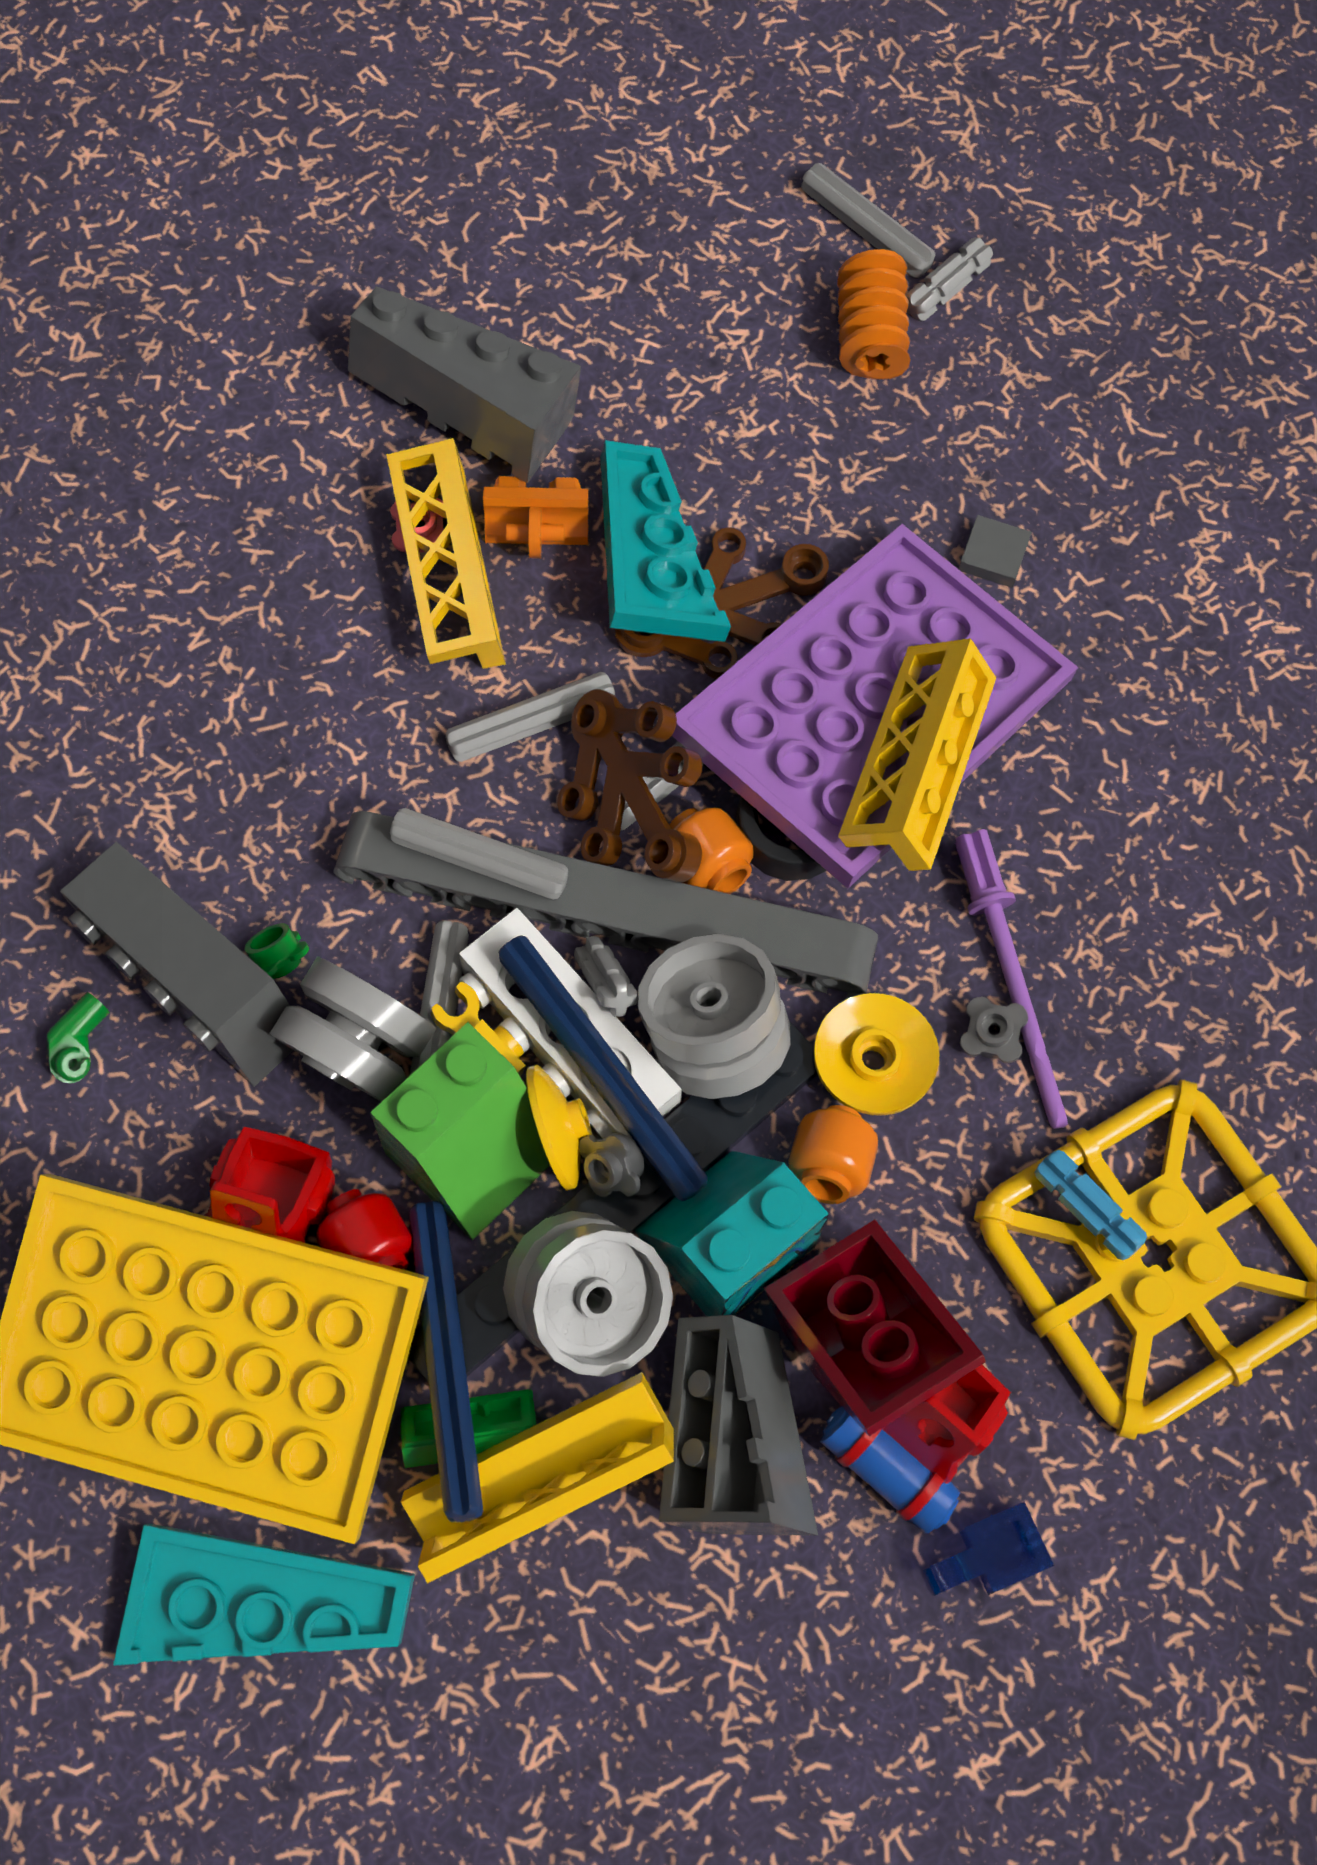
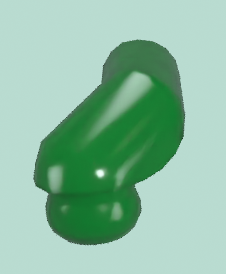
[46,992,110,1084]

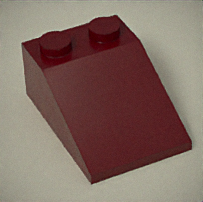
[764,1219,986,1436]

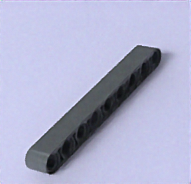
[334,811,878,999]

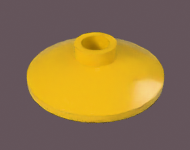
[814,993,940,1115]
[526,1065,592,1191]

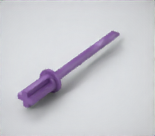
[955,829,1068,1129]

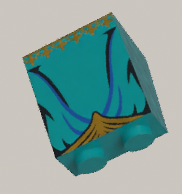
[635,1150,829,1316]

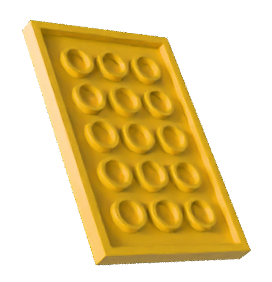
[0,1174,429,1544]

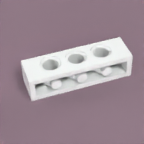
[459,908,682,1142]

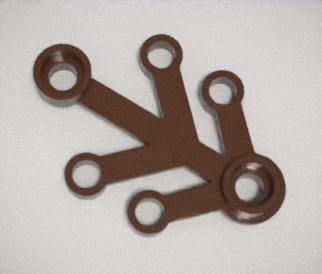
[615,527,829,679]
[557,689,702,882]

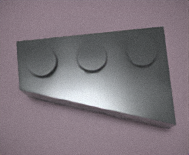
[659,1315,819,1536]

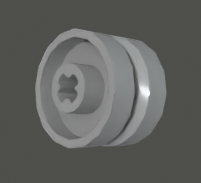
[638,934,791,1099]
[269,956,437,1102]
[503,1211,673,1377]

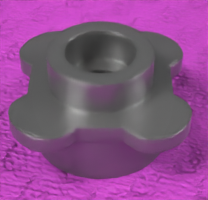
[960,997,1028,1063]
[579,1133,644,1197]

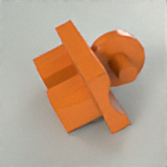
[483,476,588,559]

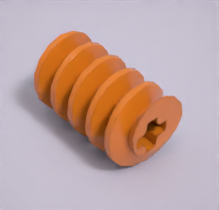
[837,249,910,379]

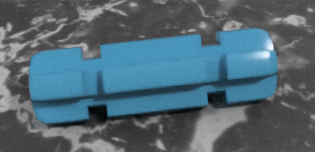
[1034,1150,1147,1260]

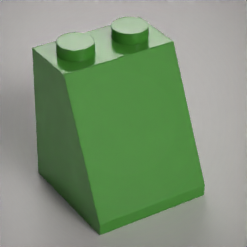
[370,1022,550,1241]

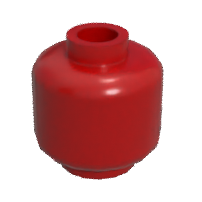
[316,1189,413,1270]

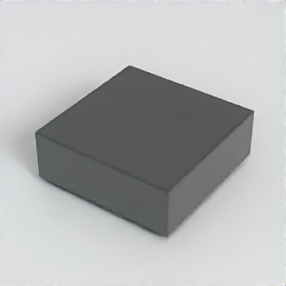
[959,515,1032,588]

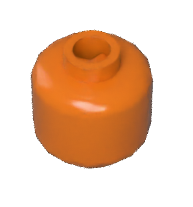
[669,807,753,894]
[789,1105,878,1204]

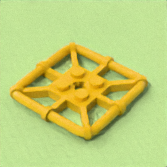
[974,1079,1317,1440]

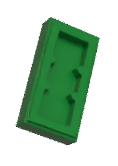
[401,1389,537,1468]

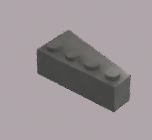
[348,286,581,484]
[60,841,293,1087]

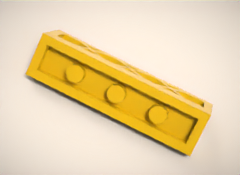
[386,438,506,669]
[838,638,996,871]
[401,1372,674,1583]

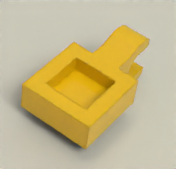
[431,982,526,1076]

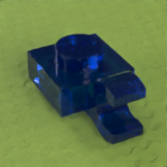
[923,1501,1054,1596]

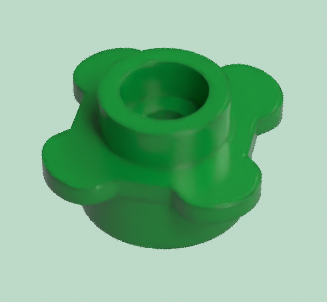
[245,923,309,979]

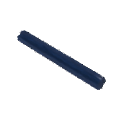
[498,935,708,1202]
[409,1201,483,1522]

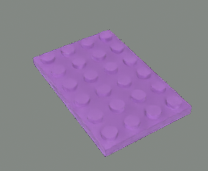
[672,524,1078,889]

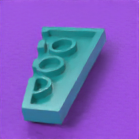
[600,440,731,642]
[113,1523,415,1666]

